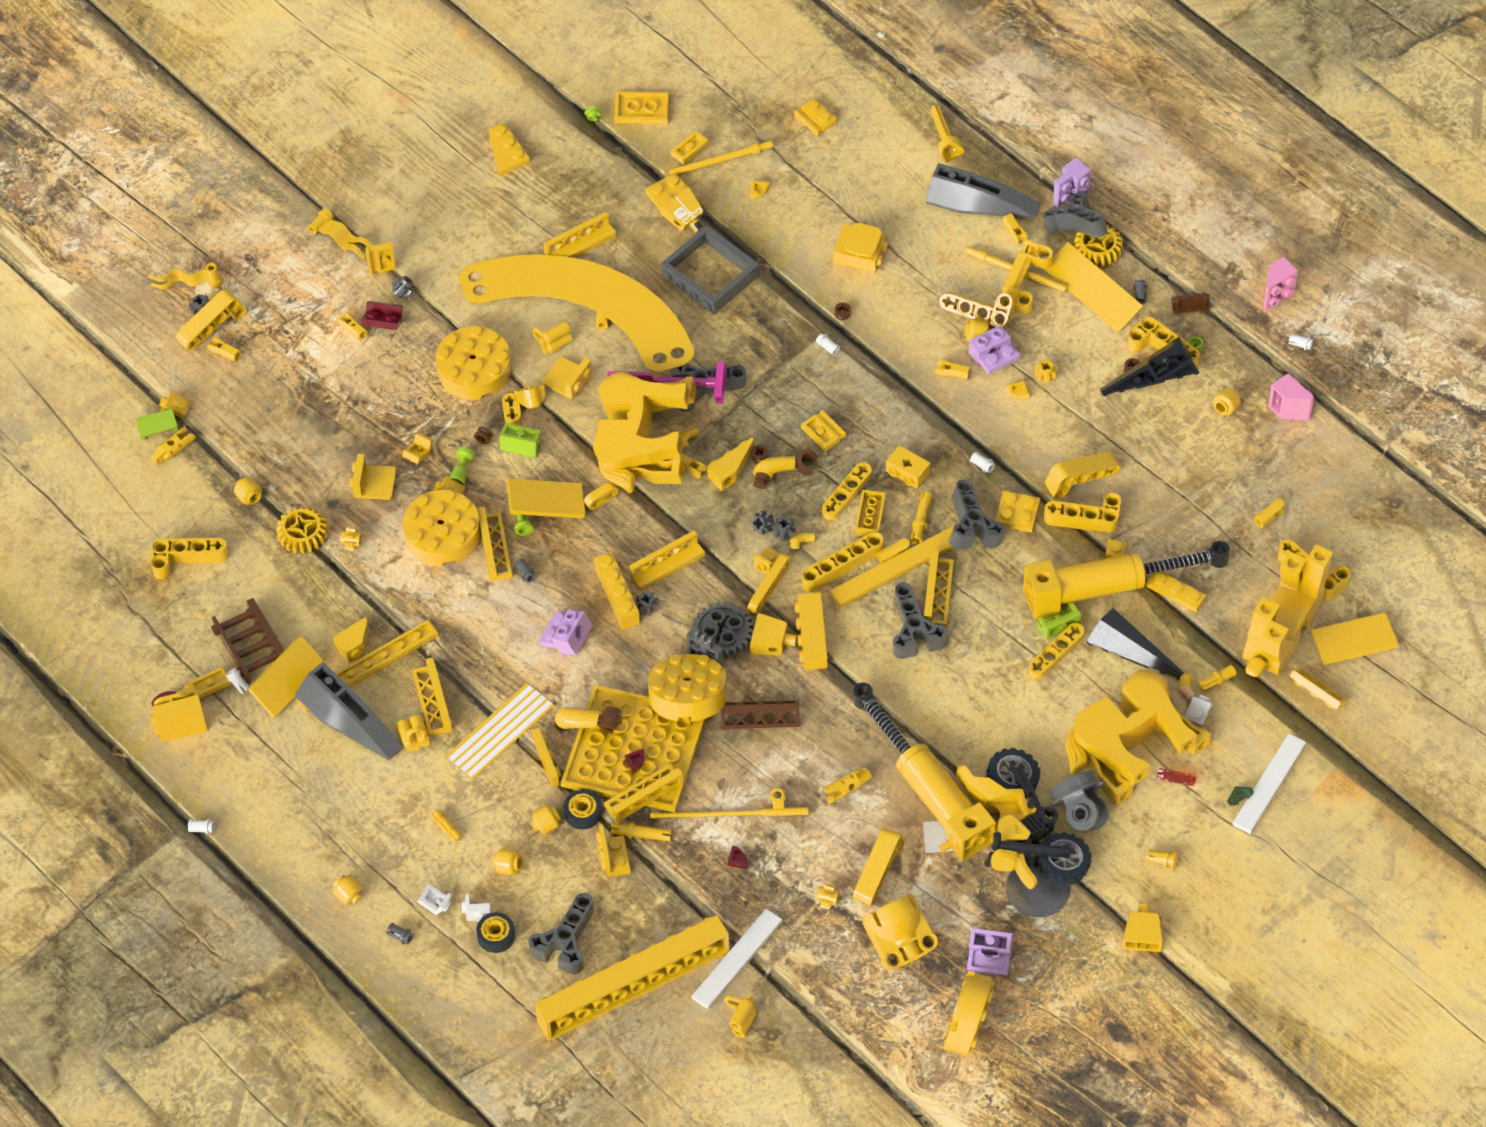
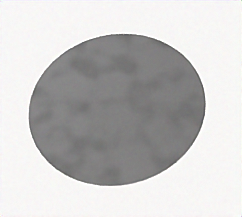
[1006,867,1070,917]

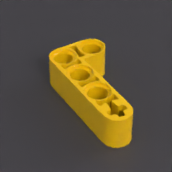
[176,289,247,351]
[940,291,1017,327]
[1128,317,1200,368]
[1045,451,1121,500]
[1044,493,1121,533]
[151,538,229,580]
[1278,539,1351,601]
[853,827,905,906]

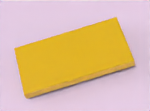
[507,478,585,518]
[1311,612,1398,665]
[248,636,326,718]

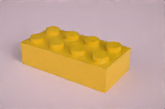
[855,490,886,536]

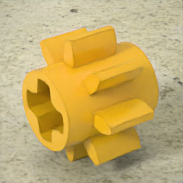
[1034,359,1058,383]
[340,526,362,551]
[816,883,840,909]

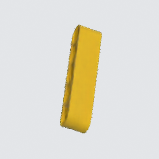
[802,532,883,592]

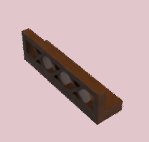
[721,700,800,729]

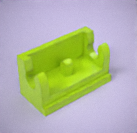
[136,409,178,440]
[500,423,541,458]
[1036,602,1081,640]

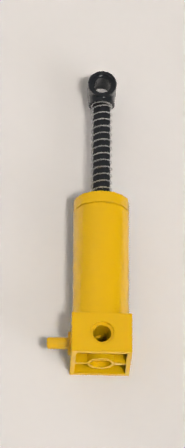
[1023,541,1230,619]
[853,682,996,861]

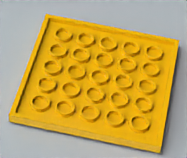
[561,684,706,813]

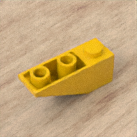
[707,437,754,491]

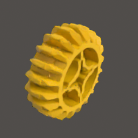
[1074,224,1123,268]
[276,505,328,554]

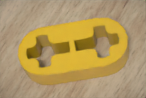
[502,393,521,425]
[584,482,619,510]

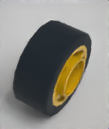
[564,790,602,830]
[476,912,515,953]

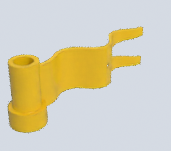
[308,208,374,260]
[147,263,223,289]

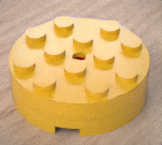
[436,326,511,400]
[403,490,481,566]
[648,654,727,722]
[942,970,995,1057]

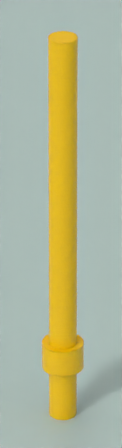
[669,141,773,175]
[965,246,1067,293]

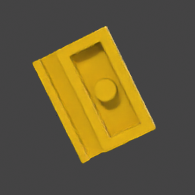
[794,98,837,136]
[365,242,396,275]
[801,410,846,452]

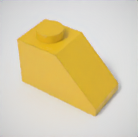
[333,617,369,663]

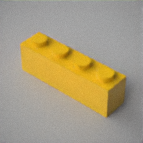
[594,552,640,630]
[794,592,827,670]

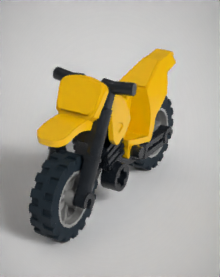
[956,748,1092,889]

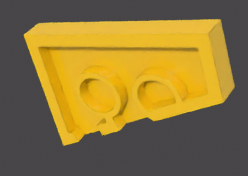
[488,122,530,176]

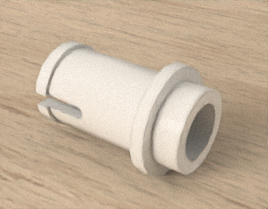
[816,333,840,355]
[1289,333,1314,351]
[970,452,995,473]
[226,668,250,694]
[188,819,215,835]

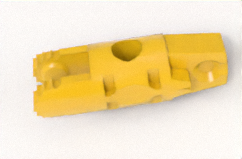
[151,426,196,466]
[823,767,872,803]

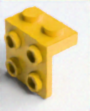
[542,357,593,399]
[350,454,396,500]

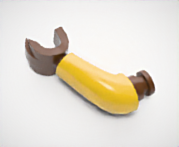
[753,449,817,489]
[555,706,623,734]

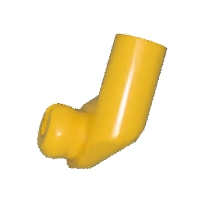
[680,427,700,449]
[789,533,815,549]

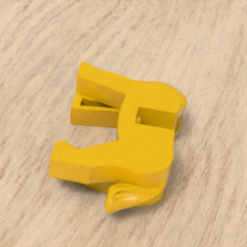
[593,372,697,493]
[1243,544,1333,677]
[1066,670,1211,806]

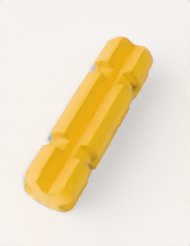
[431,810,462,842]

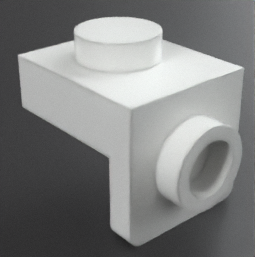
[1185,695,1214,725]
[417,884,452,915]
[462,894,491,922]

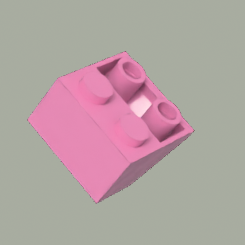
[1263,257,1298,310]
[1268,373,1314,421]

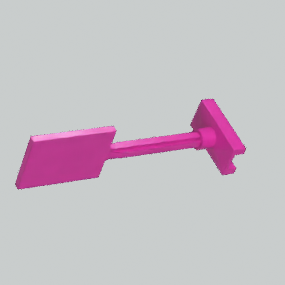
[607,362,727,404]

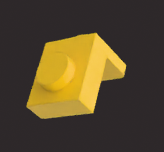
[159,391,190,419]
[402,433,433,464]
[433,476,465,495]

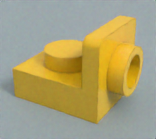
[754,546,780,574]

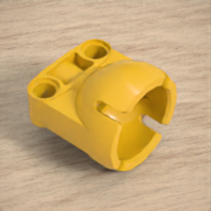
[862,894,938,971]

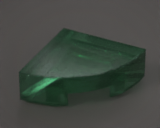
[1227,786,1254,806]

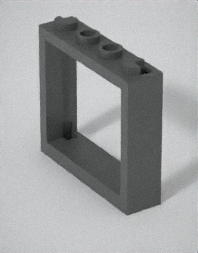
[661,225,760,314]

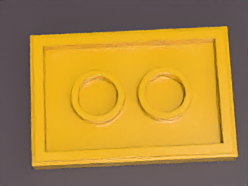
[614,92,669,124]

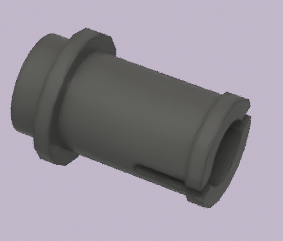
[1133,279,1148,304]
[514,558,536,583]
[386,923,413,944]

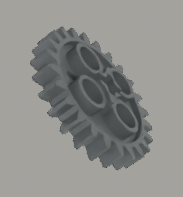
[691,601,754,659]

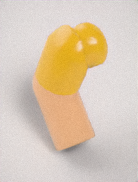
[1178,673,1197,702]

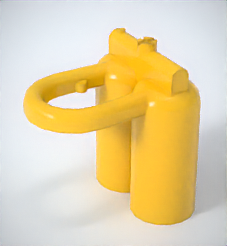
[532,321,573,355]
[396,715,430,752]
[724,995,757,1038]

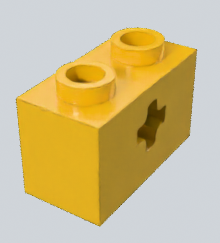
[886,445,930,489]

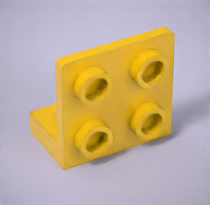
[596,824,631,878]

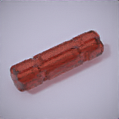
[1157,768,1196,786]

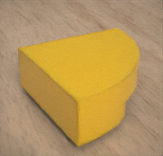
[750,180,770,198]
[1006,380,1030,399]

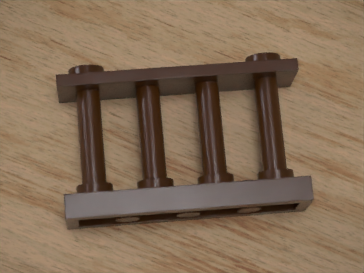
[211,598,285,684]

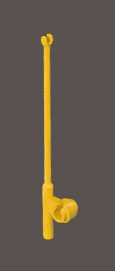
[650,788,808,819]

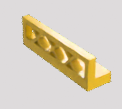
[544,211,616,258]
[477,507,512,581]
[629,530,705,591]
[924,550,954,627]
[412,657,452,737]
[604,764,683,823]

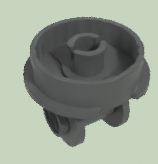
[1049,769,1109,831]

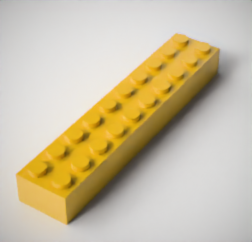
[535,915,729,1041]

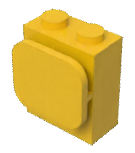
[833,223,888,272]
[150,693,207,743]

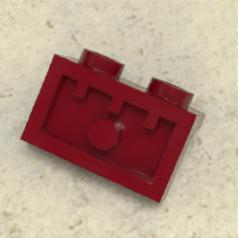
[361,301,403,330]

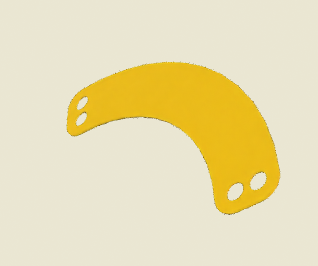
[459,254,694,372]

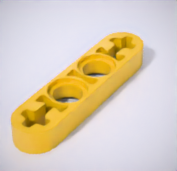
[822,462,872,520]
[747,553,792,615]
[1028,623,1085,679]

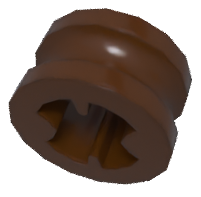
[834,302,851,320]
[1124,358,1140,372]
[474,426,493,444]
[752,445,769,463]

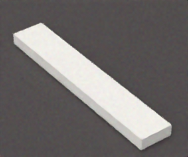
[1233,733,1306,834]
[692,909,782,1009]

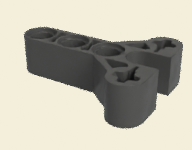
[1042,192,1108,238]
[671,364,746,412]
[949,480,1006,549]
[893,582,948,659]
[528,892,594,975]

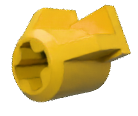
[514,384,546,409]

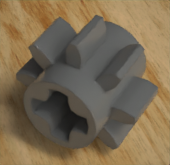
[391,275,415,298]
[189,294,210,315]
[751,510,776,535]
[772,516,796,541]
[635,591,659,616]

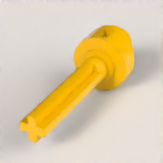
[930,105,965,163]

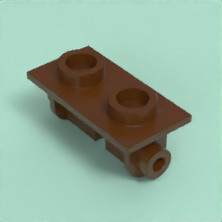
[1171,292,1210,314]

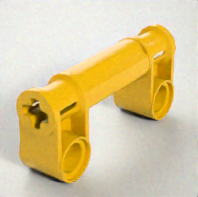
[1002,239,1053,314]

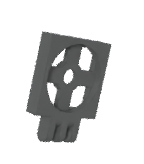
[686,629,724,668]

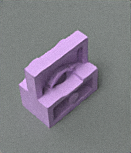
[1053,158,1091,207]
[969,325,1020,375]
[539,609,593,656]
[967,928,1014,976]

